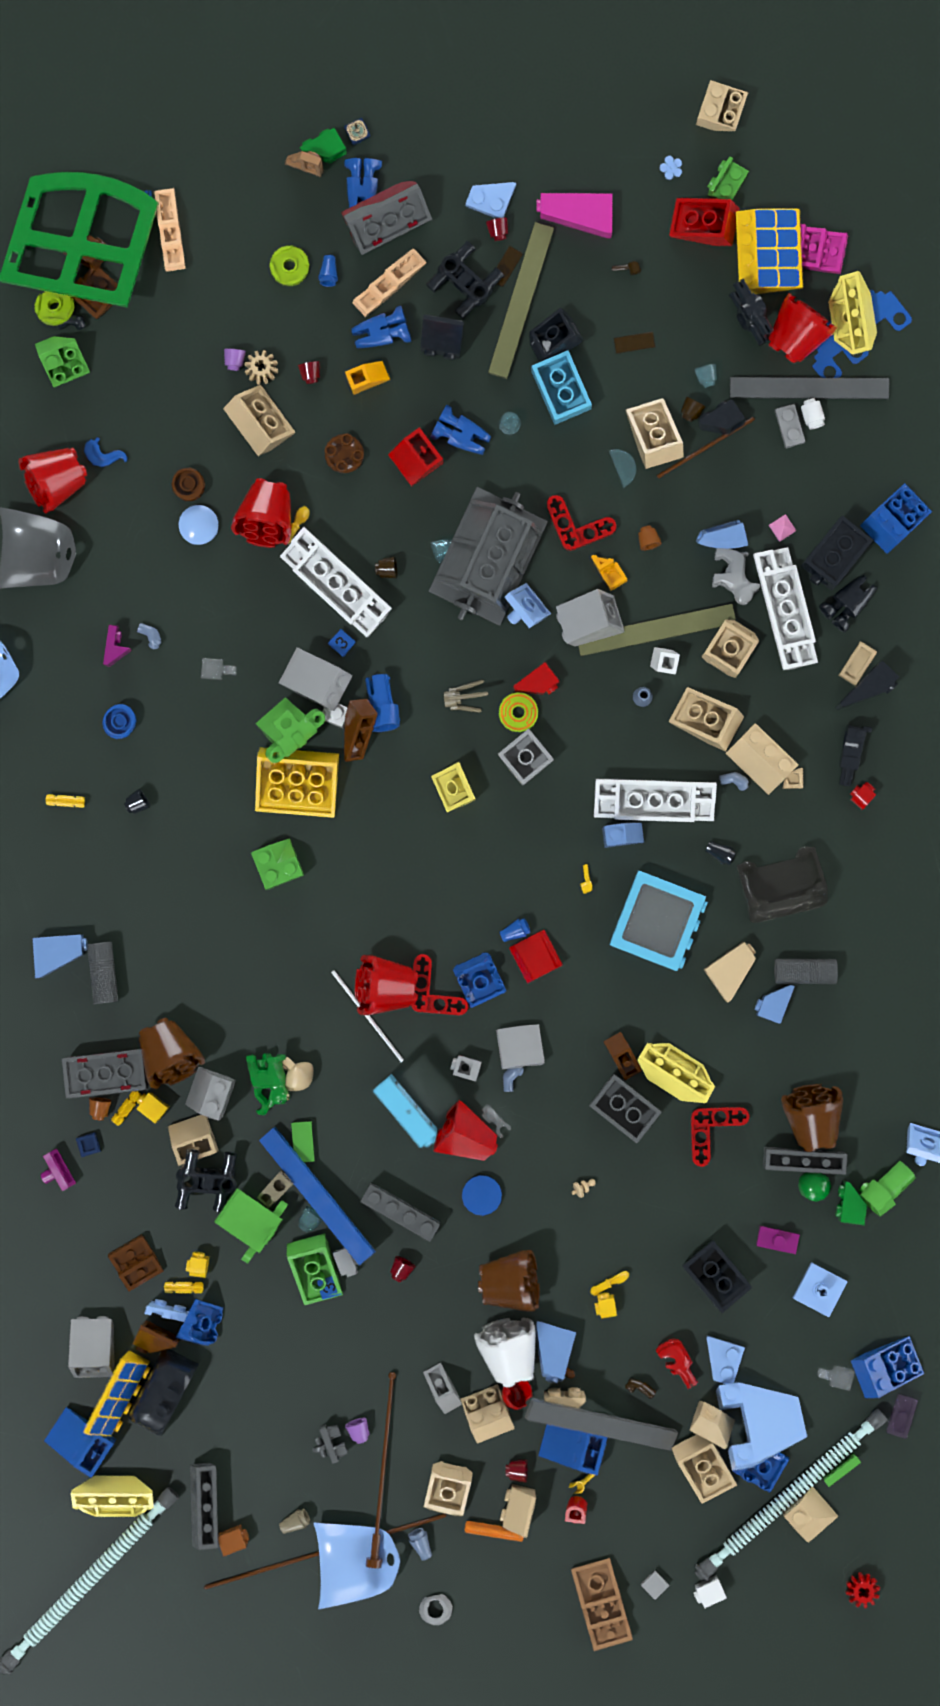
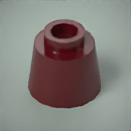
[486,217,508,241]
[298,361,320,384]
[390,1256,415,1282]
[506,1459,528,1482]

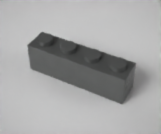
[763,1147,847,1174]
[360,1182,441,1242]
[190,1463,218,1550]

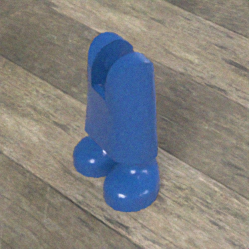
[344,158,382,207]
[351,306,412,348]
[430,404,491,455]

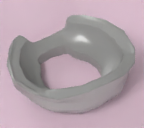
[419,1594,453,1626]

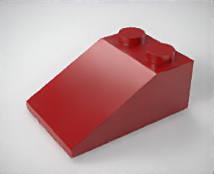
[669,198,740,246]

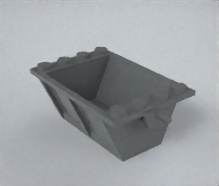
[428,487,548,626]

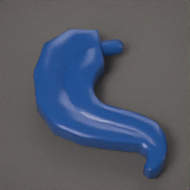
[84,437,128,467]

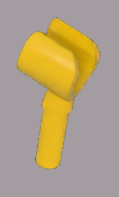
[580,864,592,894]
[569,1474,595,1494]

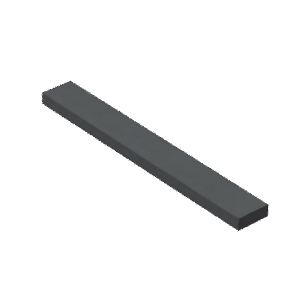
[730,377,889,399]
[525,1399,678,1451]

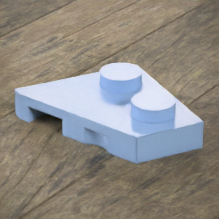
[465,182,516,218]
[145,1299,189,1322]
[706,1335,745,1384]

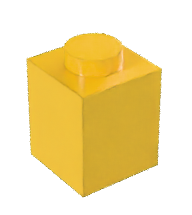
[136,1092,170,1123]

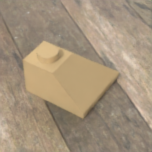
[690,1401,735,1449]
[782,1486,839,1543]

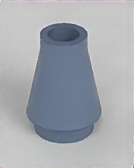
[633,687,653,707]
[408,1528,432,1560]

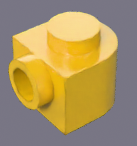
[186,1251,210,1278]
[594,1292,617,1319]

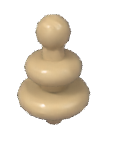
[571,1179,596,1198]

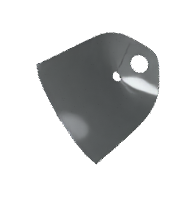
[0,507,76,588]

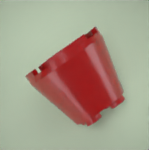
[769,293,837,363]
[19,447,87,513]
[231,478,292,548]
[354,955,418,1015]

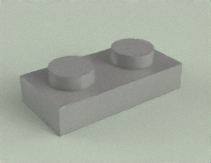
[775,404,805,449]

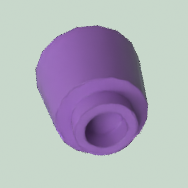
[224,349,246,371]
[345,1417,369,1444]

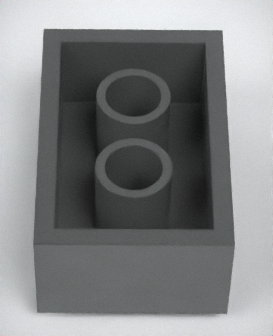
[589,1074,662,1143]

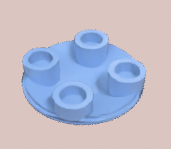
[179,505,218,545]

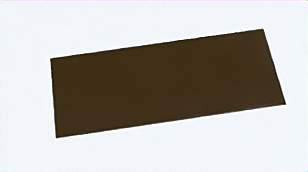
[496,246,523,287]
[614,332,655,354]

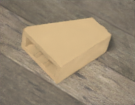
[703,942,756,1003]

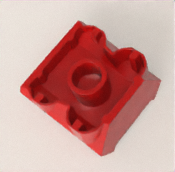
[509,930,563,983]

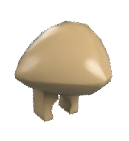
[283,1057,313,1091]

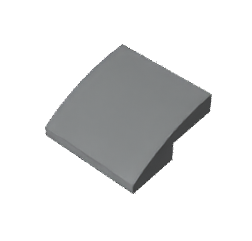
[496,1024,545,1069]

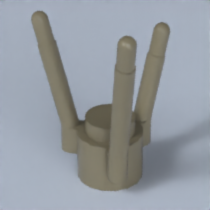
[444,680,488,712]

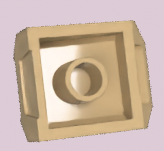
[702,619,759,678]
[424,1461,472,1516]

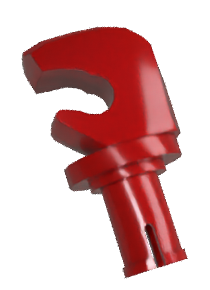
[655,1339,698,1389]

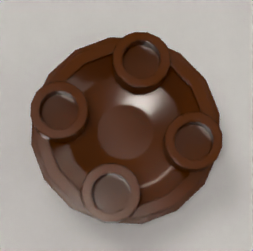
[325,433,364,473]

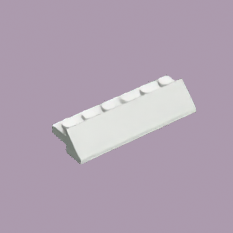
[280,527,392,637]
[753,547,818,670]
[594,779,716,822]

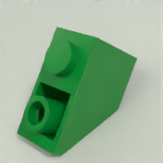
[300,128,347,163]
[835,1180,867,1225]

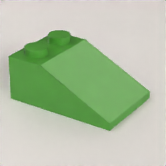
[287,1234,343,1305]

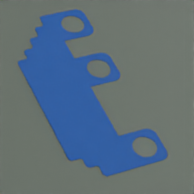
[812,290,912,378]

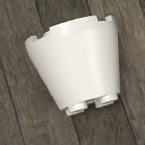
[475,1317,535,1387]

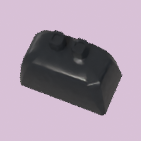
[128,1349,199,1436]

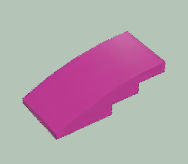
[800,224,848,274]

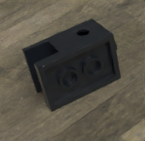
[801,515,873,591]

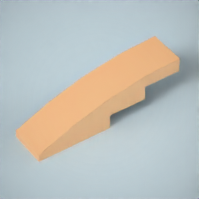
[154,188,186,272]
[352,248,427,317]

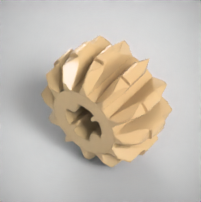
[244,350,278,385]

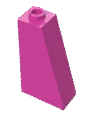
[536,193,612,238]

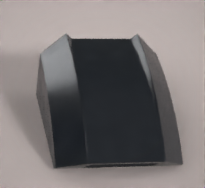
[529,307,584,361]

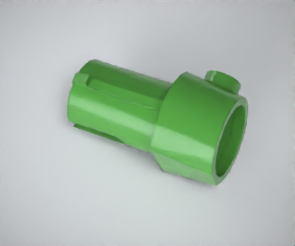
[860,1161,916,1216]

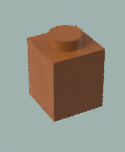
[218,1525,250,1556]

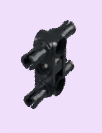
[426,241,504,320]
[729,278,774,346]
[175,1148,237,1212]

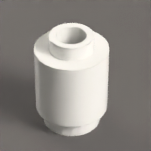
[801,398,825,430]

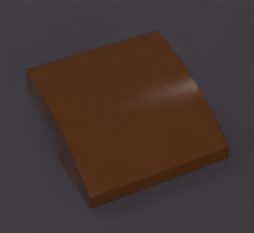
[73,267,118,319]
[108,1234,163,1292]

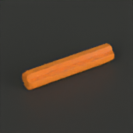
[465,1521,524,1542]

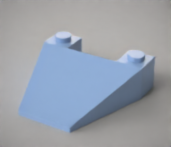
[716,1382,807,1471]

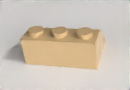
[223,385,295,456]
[725,723,798,795]

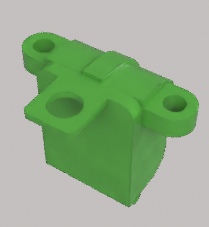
[256,697,325,763]
[214,1189,288,1264]

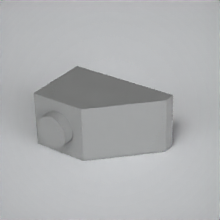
[423,1363,462,1414]

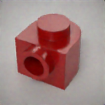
[850,782,876,810]
[565,1496,587,1524]

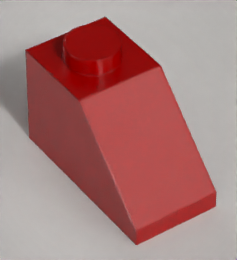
[513,662,559,695]

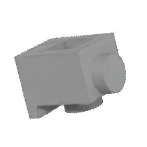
[450,1055,481,1081]
[333,1247,358,1277]

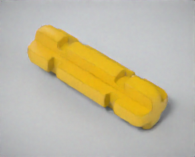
[46,795,85,808]
[111,1091,142,1126]
[164,1282,204,1293]

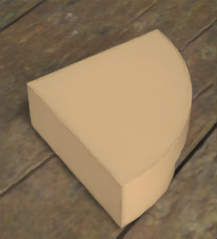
[783,768,803,789]

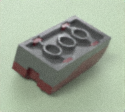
[341,181,432,255]
[62,1049,149,1099]

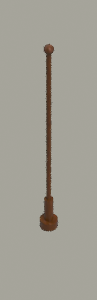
[366,1372,396,1568]

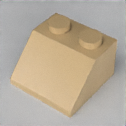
[500,1484,536,1538]

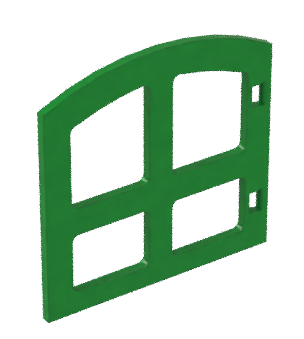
[0,172,159,308]

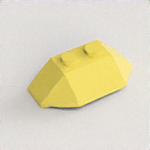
[829,271,877,355]
[638,1043,715,1103]
[71,1476,154,1517]

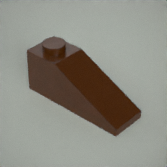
[344,699,378,762]

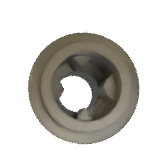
[279,1509,311,1534]

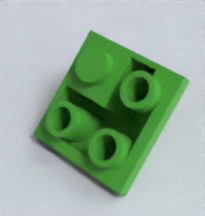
[35,336,90,387]

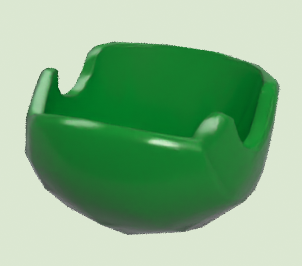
[798,1172,831,1202]

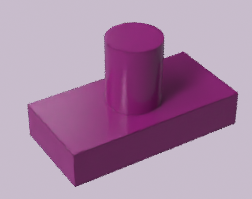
[41,1149,76,1191]
[756,1226,800,1254]

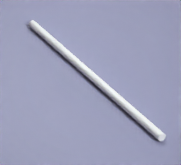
[331,970,404,1062]

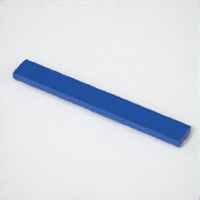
[259,1127,376,1265]

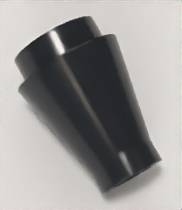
[705,841,737,866]

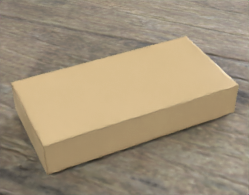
[838,641,877,686]

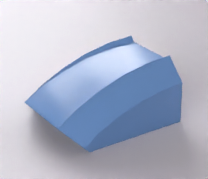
[696,520,748,549]

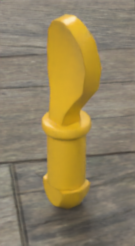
[288,506,309,544]
[590,1271,629,1296]

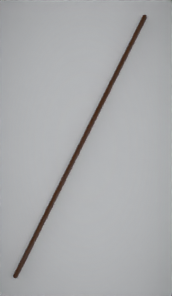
[204,1514,446,1589]

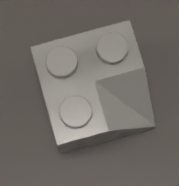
[498,729,554,786]

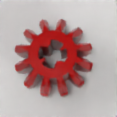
[845,1572,880,1608]

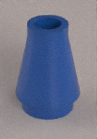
[318,255,338,287]
[500,918,531,942]

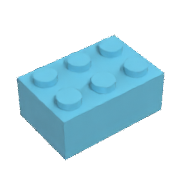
[531,350,592,425]

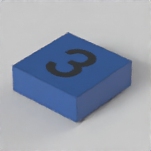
[328,629,356,657]
[317,1276,341,1300]

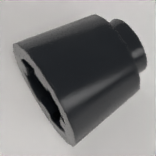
[124,789,150,814]

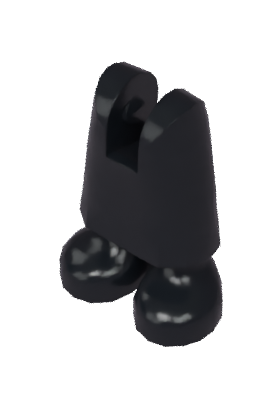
[819,574,877,633]

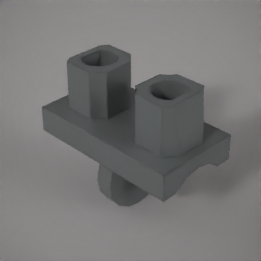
[312,1424,348,1464]

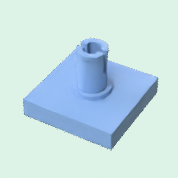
[505,583,551,628]
[907,1123,940,1166]
[793,1262,847,1317]

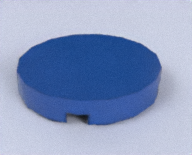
[462,1175,502,1216]

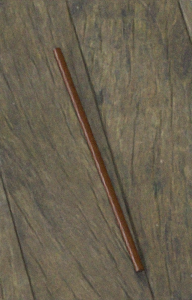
[657,417,755,479]

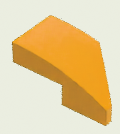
[591,555,628,591]

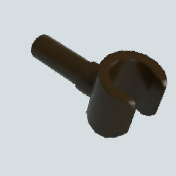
[612,261,641,275]

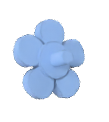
[660,156,682,179]

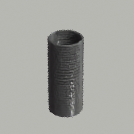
[87,942,119,1004]
[774,959,837,984]

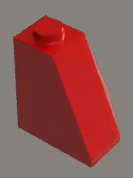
[433,1100,497,1161]

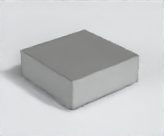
[641,1570,669,1600]

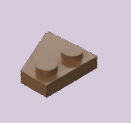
[285,151,323,177]

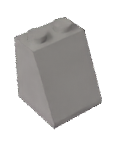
[556,589,625,646]
[279,648,352,711]
[185,1067,236,1120]
[69,1316,115,1378]

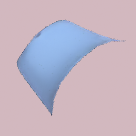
[313,1522,400,1609]

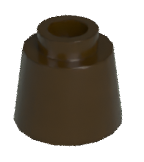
[681,397,706,422]
[375,556,398,579]

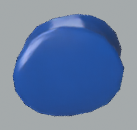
[102,704,136,739]

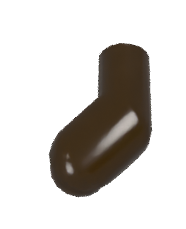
[625,1378,656,1399]

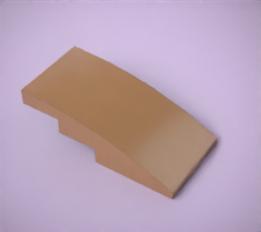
[571,1558,633,1651]

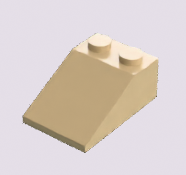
[626,398,683,469]
[669,687,744,751]
[672,1434,737,1504]

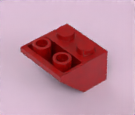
[388,427,443,487]

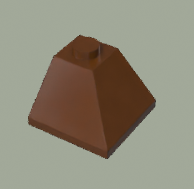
[133,1320,181,1353]

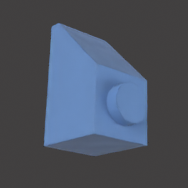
[754,985,794,1024]

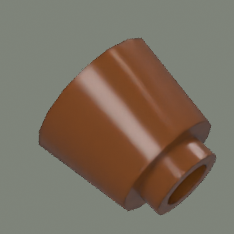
[638,526,662,551]
[89,1097,112,1121]

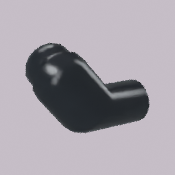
[57,314,86,330]

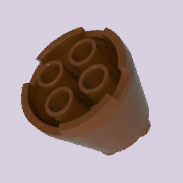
[139,1018,205,1089]
[781,1084,843,1152]
[478,1250,540,1311]

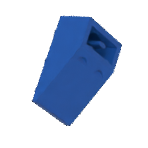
[860,483,932,554]
[851,1336,924,1398]
[44,1406,117,1478]
[538,1424,608,1476]

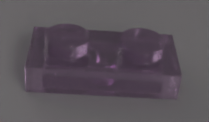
[886,1393,918,1439]

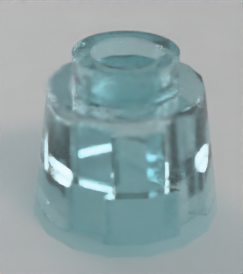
[694,364,717,388]
[499,412,521,435]
[431,538,452,563]
[299,1206,323,1233]

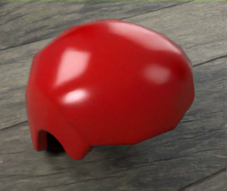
[502,1380,532,1410]

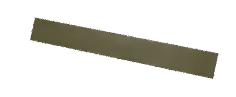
[488,222,554,379]
[578,604,736,657]

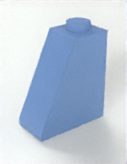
[602,823,644,848]
[33,935,88,978]
[535,1321,576,1384]

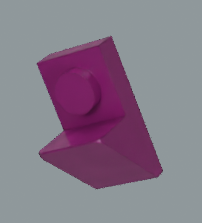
[103,625,132,667]

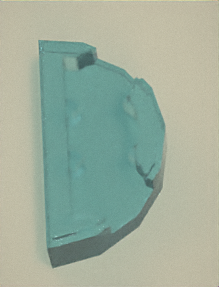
[609,449,636,488]

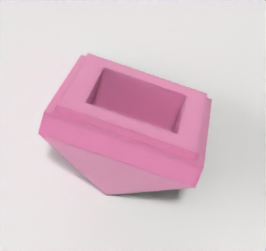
[769,514,796,542]

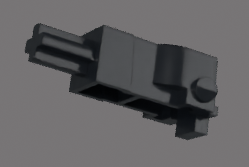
[839,725,872,787]

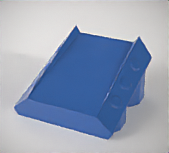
[453,953,506,1008]
[175,1299,223,1346]
[733,1439,789,1492]

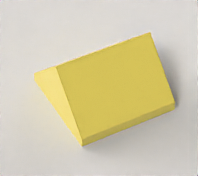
[431,762,475,812]

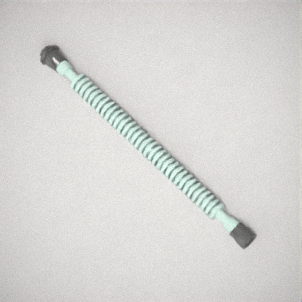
[694,1408,888,1581]
[0,1487,179,1675]

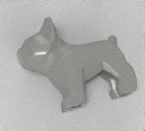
[712,548,761,605]

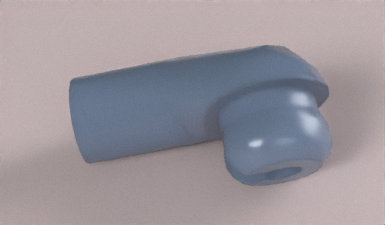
[137,623,161,649]
[719,772,748,791]
[503,1067,524,1092]

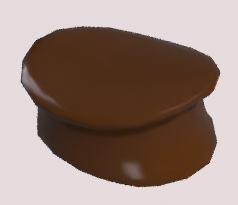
[171,468,205,501]

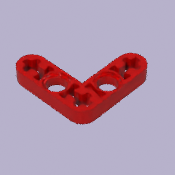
[547,495,616,551]
[411,954,468,1015]
[691,1107,749,1167]

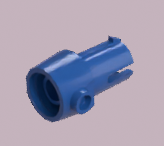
[365,674,400,732]

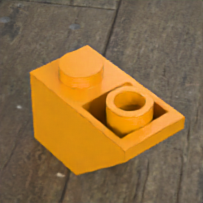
[345,361,390,395]

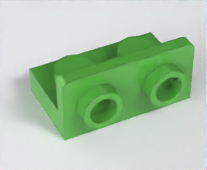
[707,156,749,200]

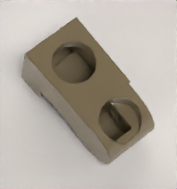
[257,1170,293,1209]

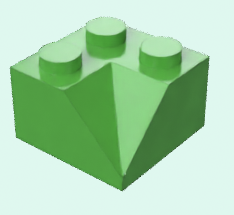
[251,838,304,890]

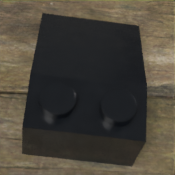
[420,315,464,360]
[835,661,899,710]
[682,1240,753,1313]

